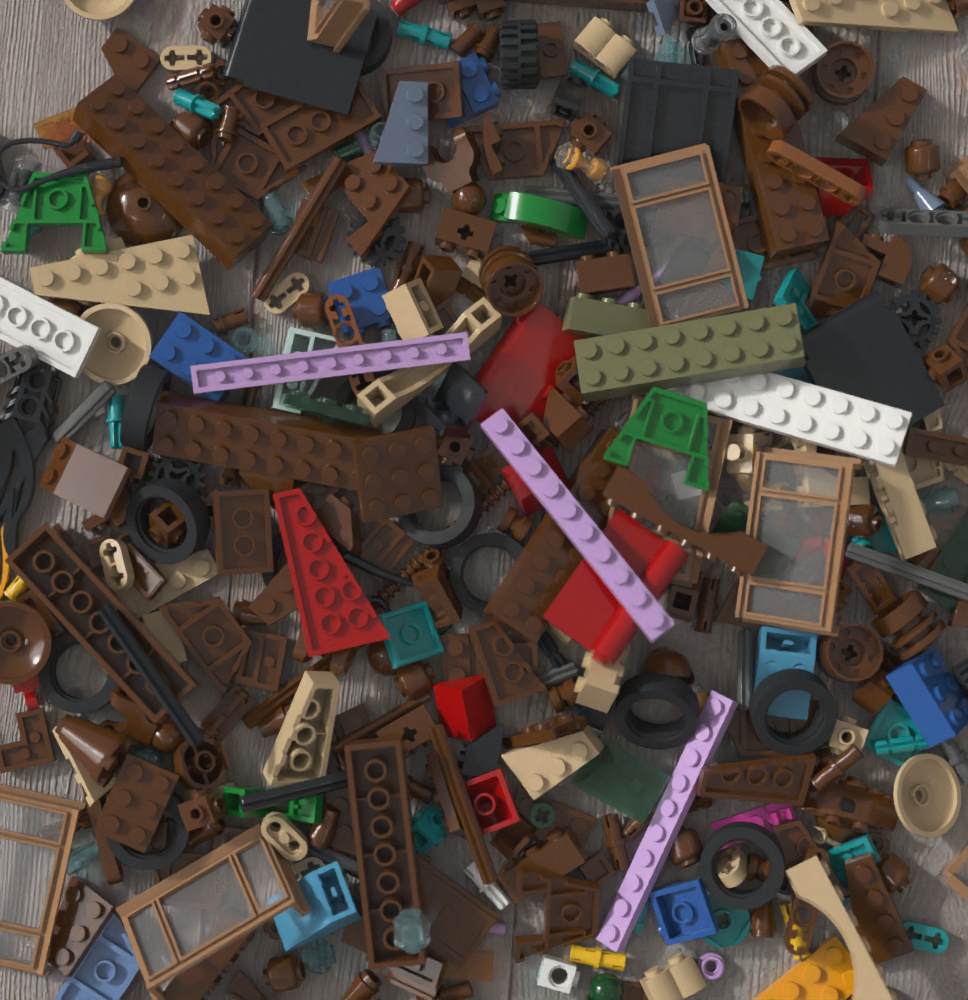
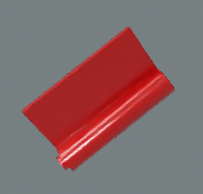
[474,303,588,425]
[542,509,689,667]

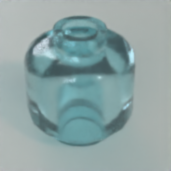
[393,908,431,954]

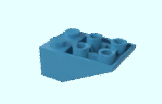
[753,626,817,721]
[267,861,363,952]

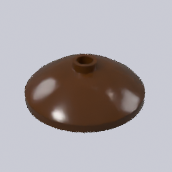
[106,172,183,246]
[0,601,52,685]

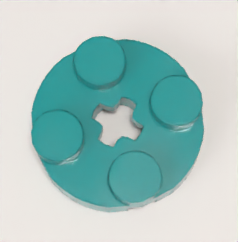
[701,895,750,948]

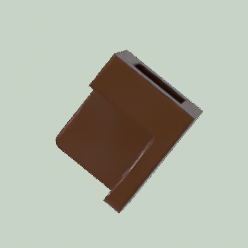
[53,140,96,168]
[489,812,537,861]

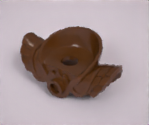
[793,776,897,843]

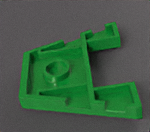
[1,173,109,255]
[603,386,709,492]

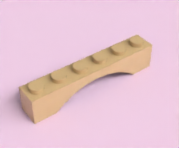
[357,297,502,427]
[784,855,898,1000]

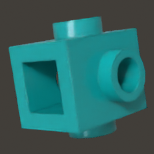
[412,804,448,855]

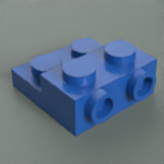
[446,53,501,129]
[328,266,393,338]
[649,878,720,946]

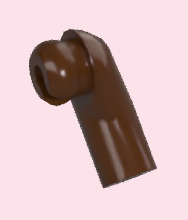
[521,225,556,248]

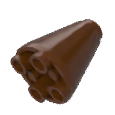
[55,714,136,788]

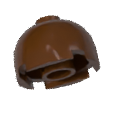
[638,647,695,686]
[172,734,230,791]

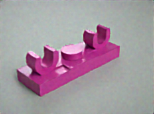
[711,803,797,850]

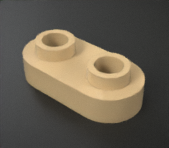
[261,812,308,861]

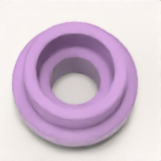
[697,952,725,980]

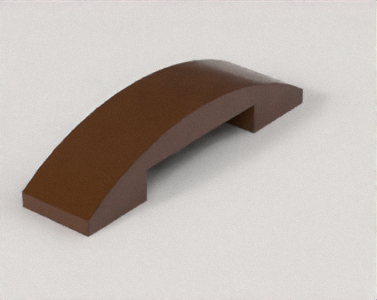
[462,412,551,493]

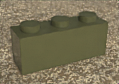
[562,293,650,337]

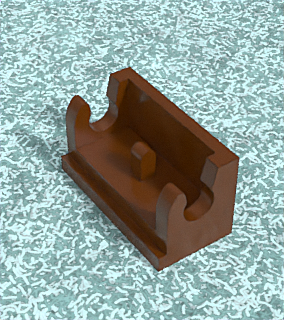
[411,564,463,628]

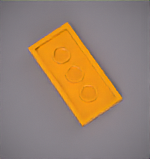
[753,934,854,1000]

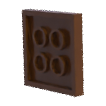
[352,426,443,523]

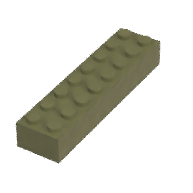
[574,303,805,403]

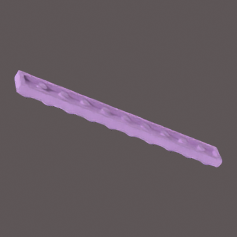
[190,332,471,394]
[480,408,675,643]
[596,690,738,953]

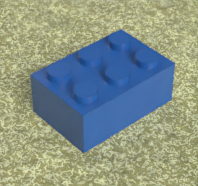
[149,311,248,402]
[885,644,968,748]

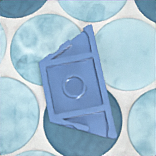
[53,911,140,1000]

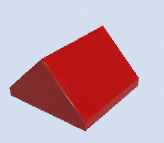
[433,674,496,741]

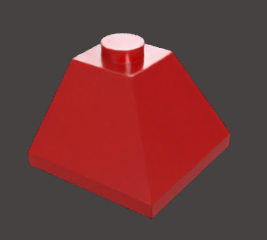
[814,157,874,217]
[501,443,568,517]
[464,768,521,835]

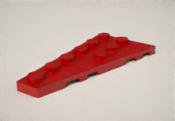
[273,488,391,658]

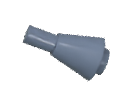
[904,175,946,210]

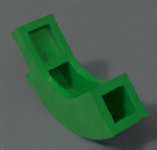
[489,192,589,240]
[223,786,323,824]

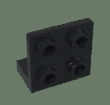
[410,362,488,438]

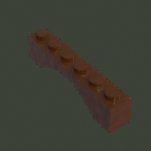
[602,464,768,577]

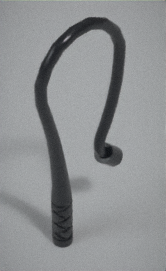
[0,129,123,193]
[342,551,452,635]

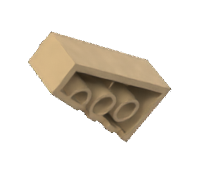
[860,450,938,560]
[574,643,631,713]
[262,671,341,786]

